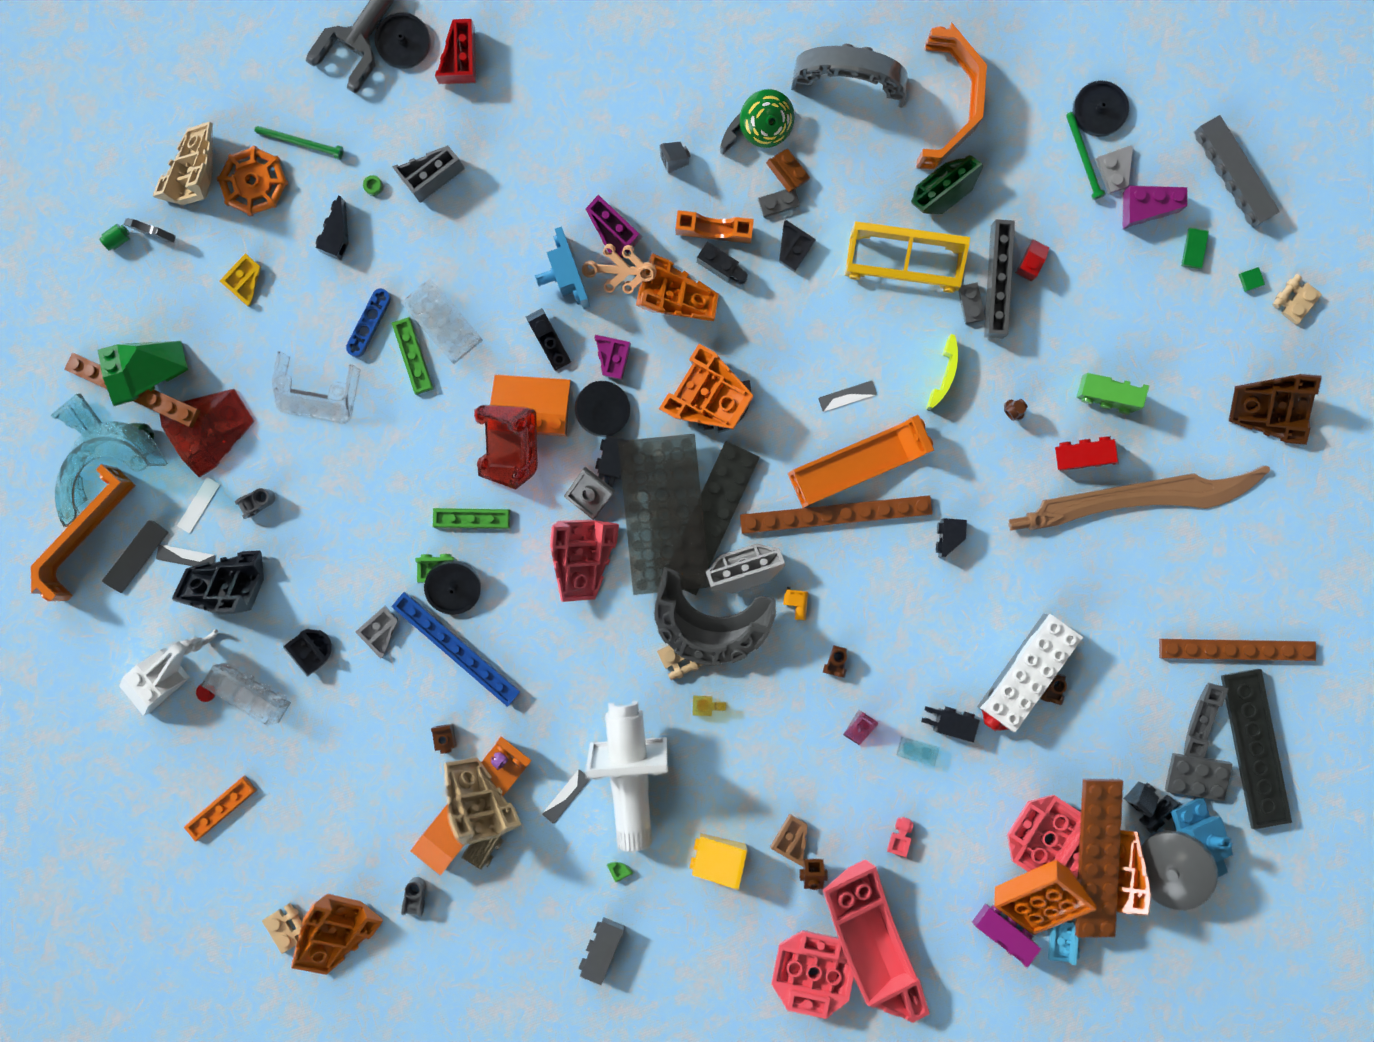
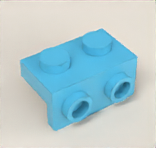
[1048,921,1081,965]

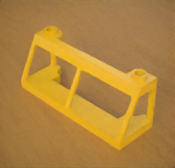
[845,221,970,293]

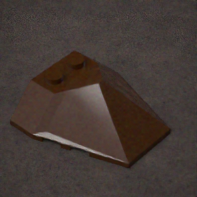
[1229,374,1322,445]

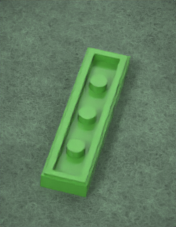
[392,317,434,395]
[433,508,510,529]

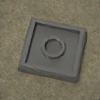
[564,467,615,520]

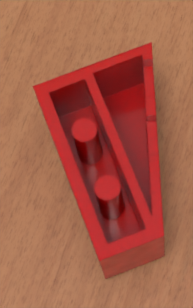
[435,19,476,84]
[1055,436,1119,471]

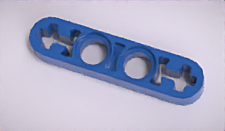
[346,288,391,357]

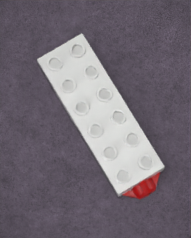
[977,614,1083,732]

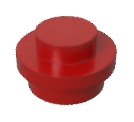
[196,683,216,702]

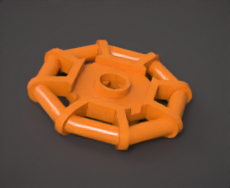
[217,146,288,216]

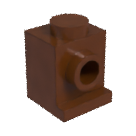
[431,723,457,754]

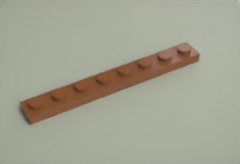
[64,352,201,428]
[1159,639,1316,661]

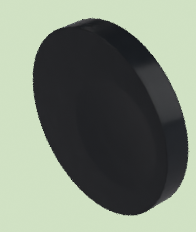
[375,13,431,69]
[1072,80,1129,137]
[575,381,630,437]
[424,560,481,615]

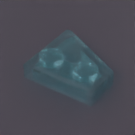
[51,393,103,436]

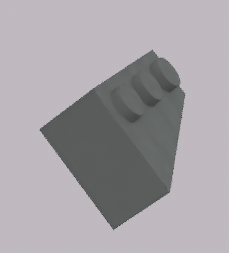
[392,146,465,203]

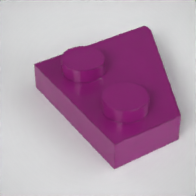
[594,335,631,380]

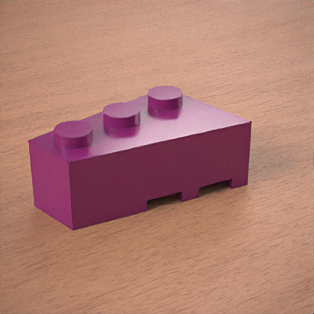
[972,903,1041,968]

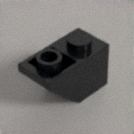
[936,518,967,558]

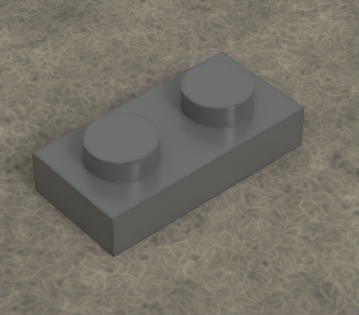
[758,189,800,217]
[958,282,985,324]

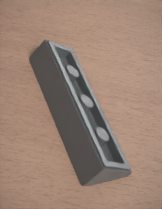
[102,520,169,593]

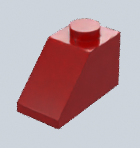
[1015,239,1050,282]

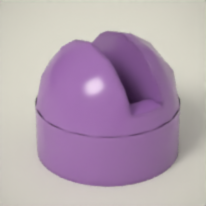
[491,752,508,770]

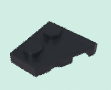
[779,219,816,272]

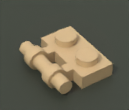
[1272,274,1322,325]
[657,646,703,681]
[262,903,302,954]

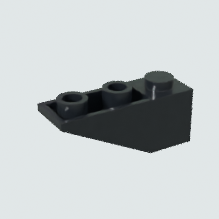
[315,195,349,260]
[526,308,571,371]

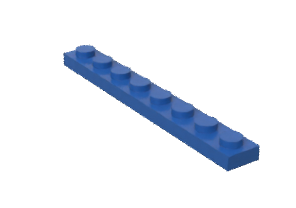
[391,592,521,707]

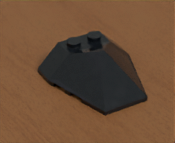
[172,550,264,614]

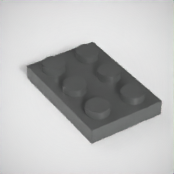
[1165,753,1233,801]

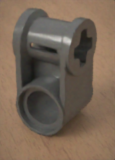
[235,488,275,519]
[401,877,426,917]

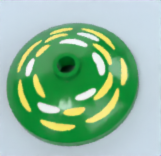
[739,89,795,148]

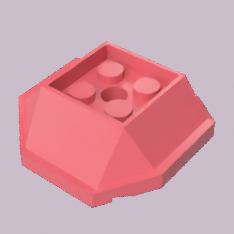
[1007,794,1081,878]
[771,930,854,1019]

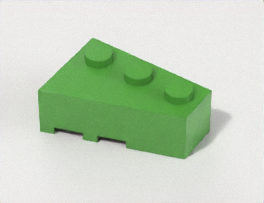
[1076,373,1150,414]

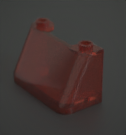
[474,405,538,490]

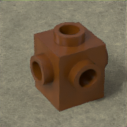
[799,859,828,890]

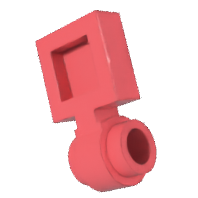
[887,817,913,857]

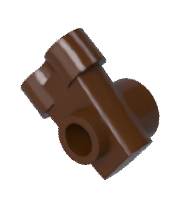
[1004,399,1028,421]
[823,645,847,678]
[1040,673,1067,705]

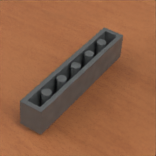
[1194,115,1280,228]
[984,219,1015,339]

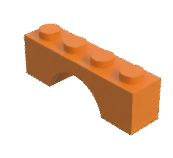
[675,210,754,244]

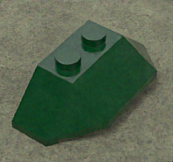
[911,155,983,214]

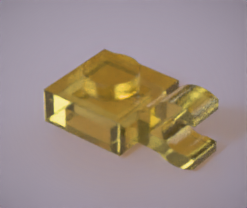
[692,695,726,716]

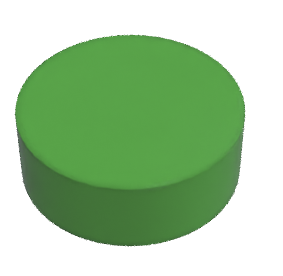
[363,175,383,196]

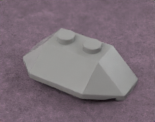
[706,544,785,594]

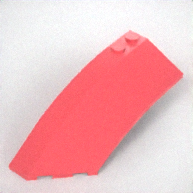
[823,859,930,1023]

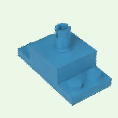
[535,226,590,309]
[1171,798,1233,877]

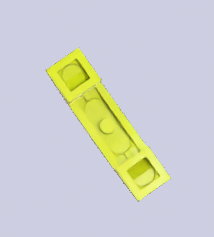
[926,334,958,410]

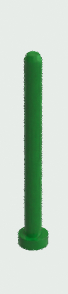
[1066,112,1106,200]
[254,126,344,160]

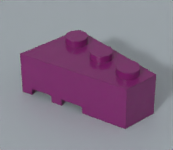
[1122,186,1188,229]
[585,195,643,259]

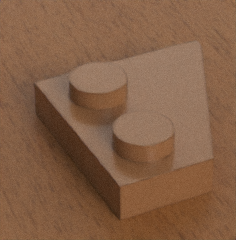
[770,813,807,867]

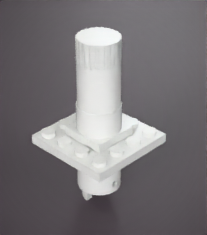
[586,701,667,851]

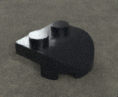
[283,629,332,677]

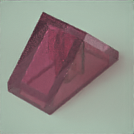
[843,710,879,745]

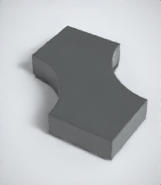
[124,218,176,243]

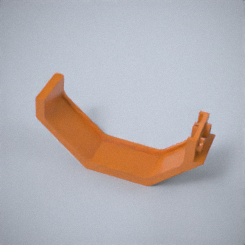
[916,22,987,169]

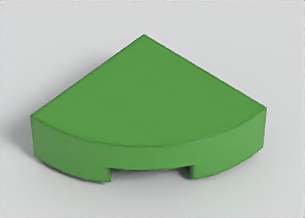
[607,862,633,883]

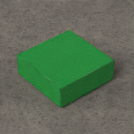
[1238,267,1265,292]

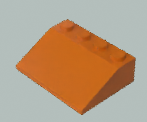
[488,375,571,437]
[994,859,1097,935]

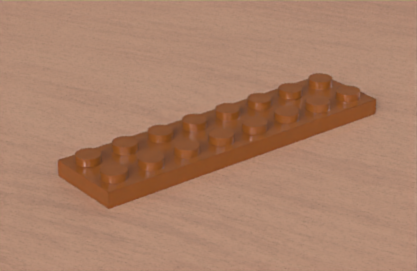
[1075,779,1123,938]

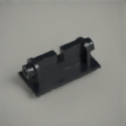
[1139,795,1179,834]

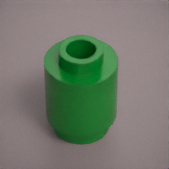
[99,224,130,251]

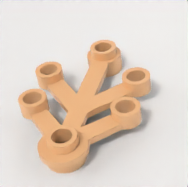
[582,244,657,294]

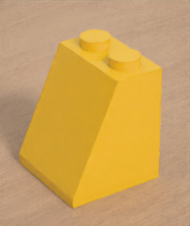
[689,833,747,890]

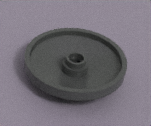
[1141,831,1218,910]

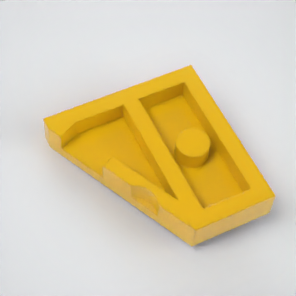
[220,253,261,307]

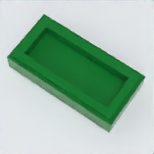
[1181,228,1209,269]

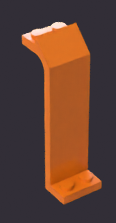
[787,415,934,508]
[31,464,136,601]
[410,736,531,876]

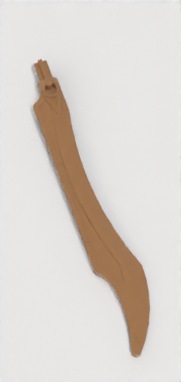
[1008,466,1270,531]

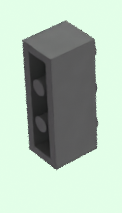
[578,917,625,985]

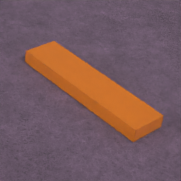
[184,776,257,842]

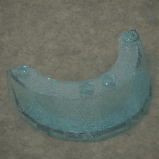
[55,421,168,527]

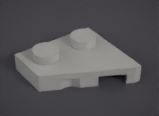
[1096,145,1133,194]
[356,606,398,659]

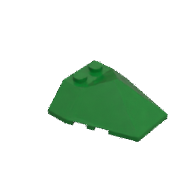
[98,341,188,406]

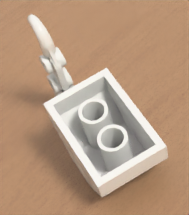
[120,629,218,716]

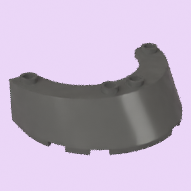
[791,44,907,108]
[654,567,776,665]

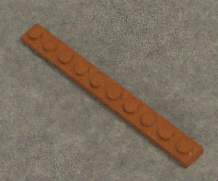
[740,495,932,534]

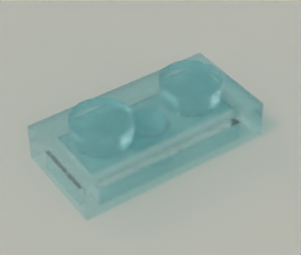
[896,736,940,766]

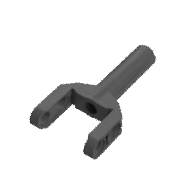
[306,0,394,93]

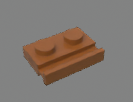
[766,148,810,192]

